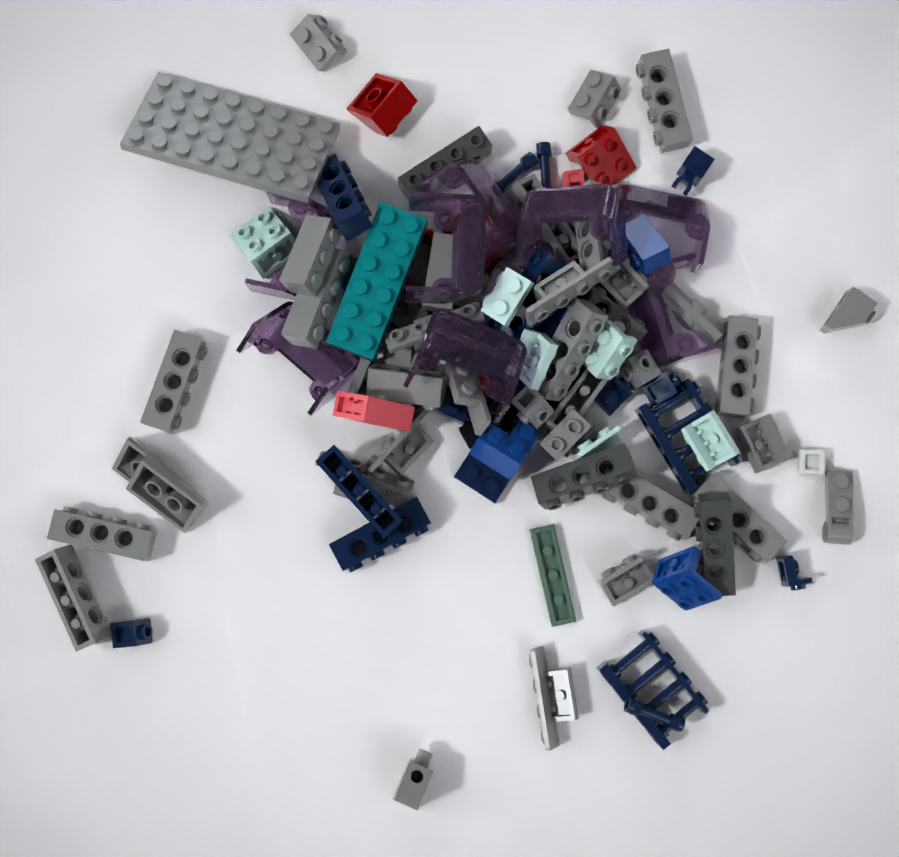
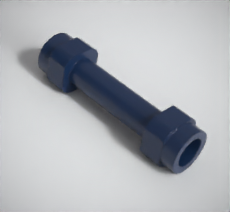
[536,142,555,201]
[486,152,539,200]
[624,697,685,732]

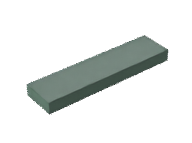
[529,524,576,627]

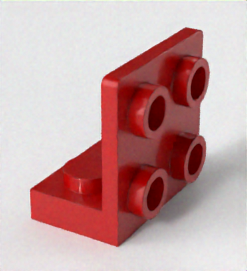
[565,125,636,189]

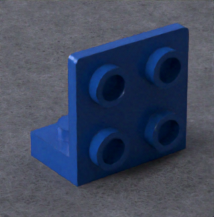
[652,546,722,611]

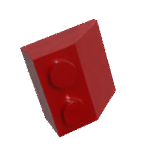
[346,73,418,137]

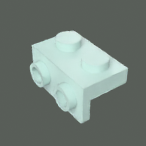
[480,267,534,327]
[583,320,638,380]
[505,328,558,391]
[681,410,740,472]

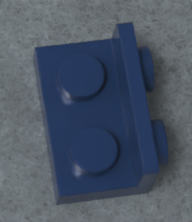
[454,453,510,504]

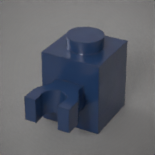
[671,146,715,196]
[436,388,471,425]

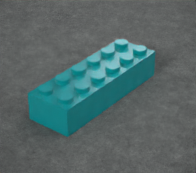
[326,202,428,362]

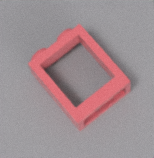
[332,391,415,432]

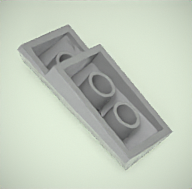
[111,437,209,533]

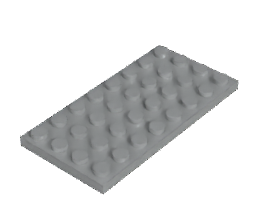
[120,72,340,204]

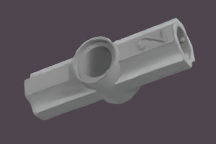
[657,282,726,347]

